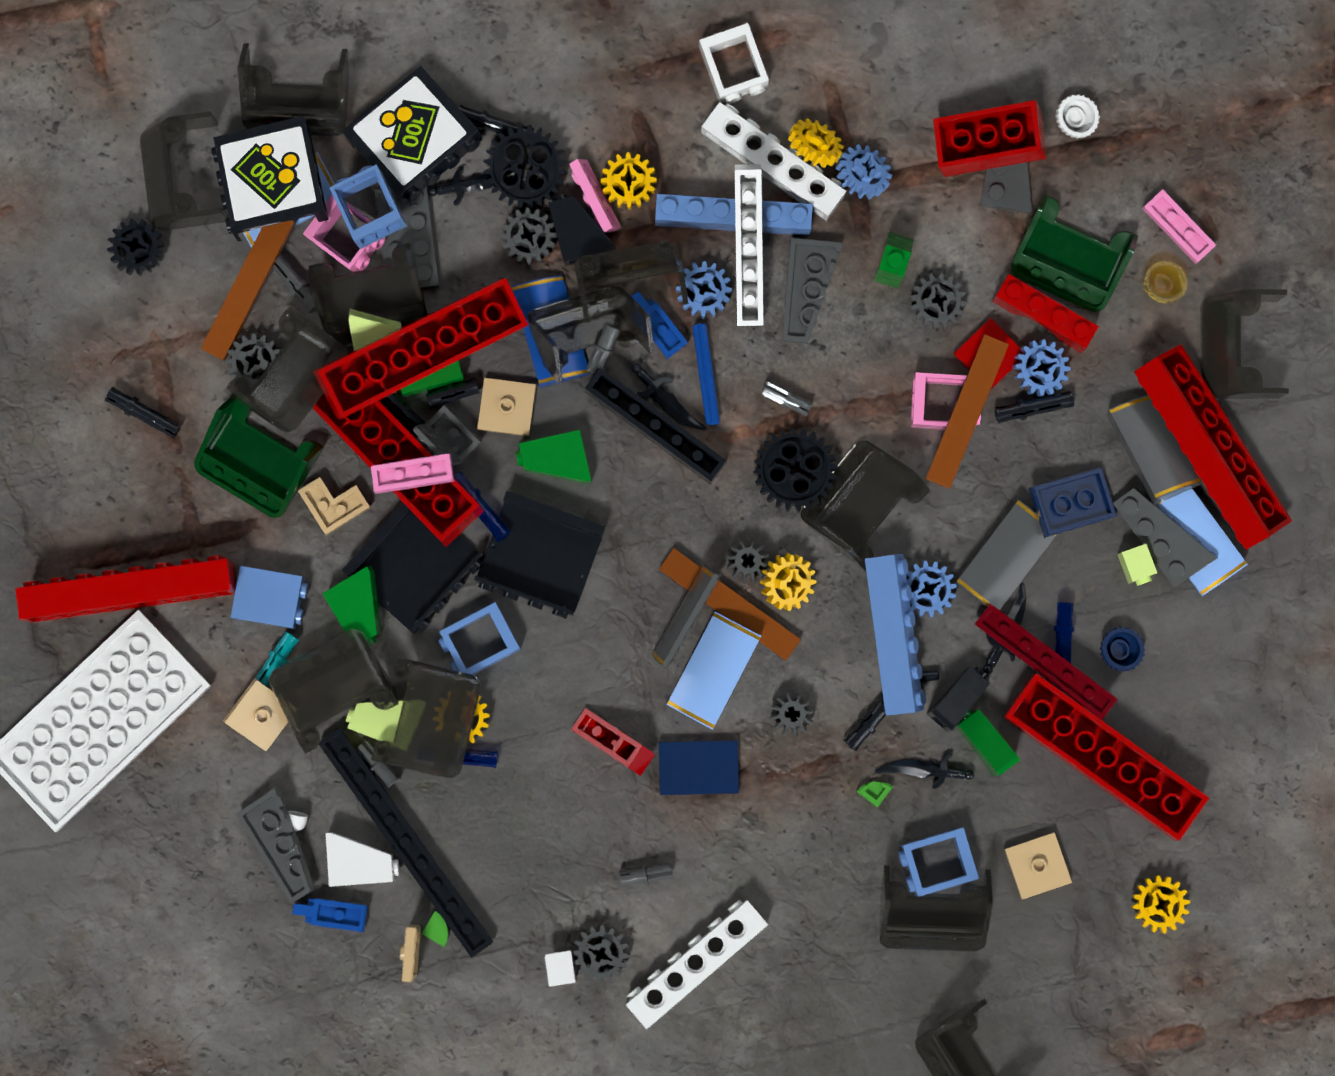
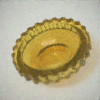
[1143,260,1188,304]

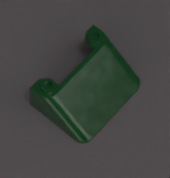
[1011,193,1138,312]
[194,393,324,518]

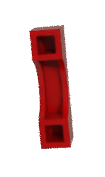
[992,274,1099,353]

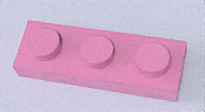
[569,159,622,233]
[1142,189,1216,264]
[371,454,454,494]

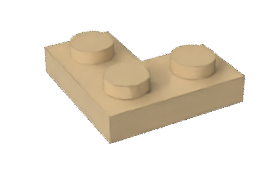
[298,477,371,536]

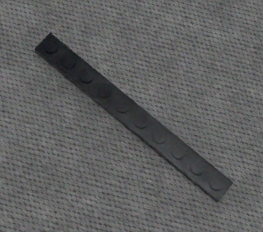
[318,728,493,958]

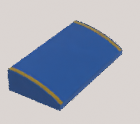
[512,275,590,388]

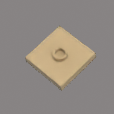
[477,378,536,437]
[223,678,298,751]
[1004,832,1072,900]
[400,925,421,982]

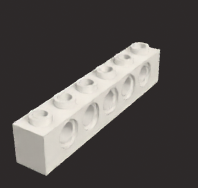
[701,102,846,221]
[735,164,763,326]
[626,899,768,1030]

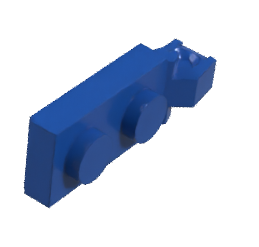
[630,291,688,360]
[292,898,368,932]

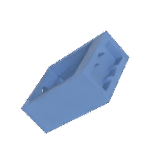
[329,165,407,249]
[438,602,521,679]
[898,827,979,897]

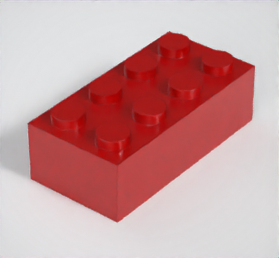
[933,100,1047,177]

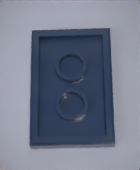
[1029,467,1117,538]
[659,741,739,795]

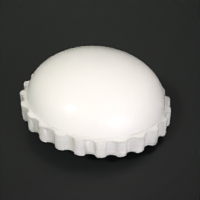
[1056,95,1100,138]

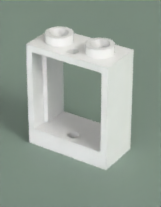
[699,23,769,104]

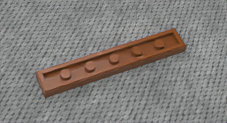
[200,220,296,361]
[925,334,1009,489]
[659,548,801,661]

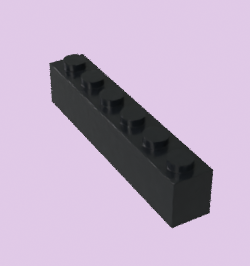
[585,367,727,485]

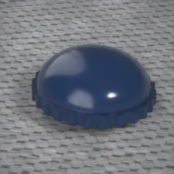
[1100,627,1145,672]

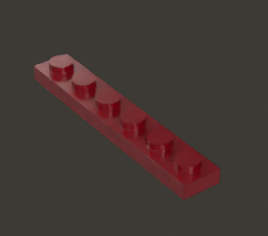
[975,603,1118,720]

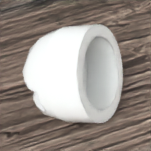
[288,811,308,831]

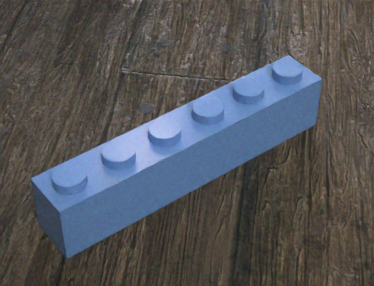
[655,194,813,236]
[865,554,926,715]

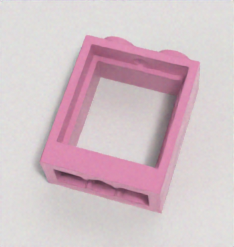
[303,194,386,274]
[910,372,981,430]

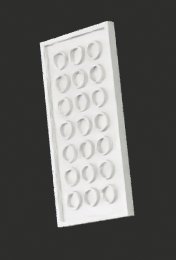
[0,610,211,832]

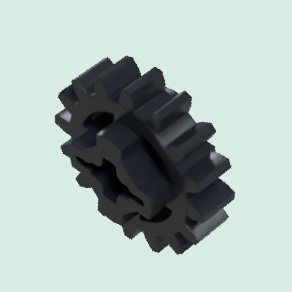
[107,219,165,276]

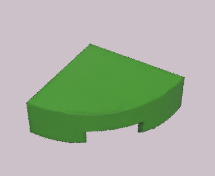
[856,781,893,808]
[422,910,448,947]

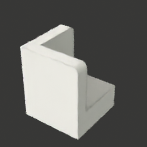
[545,949,576,987]

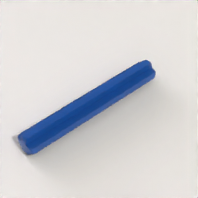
[692,323,720,426]

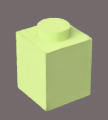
[1117,544,1157,586]

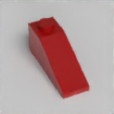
[571,708,655,776]

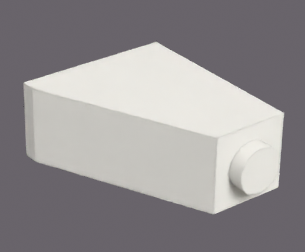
[326,832,399,887]

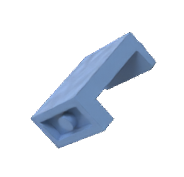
[230,566,308,630]

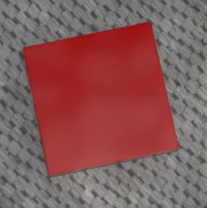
[953,318,1023,390]

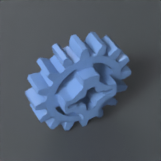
[836,145,892,199]
[676,261,732,319]
[1013,339,1071,397]
[906,561,957,618]

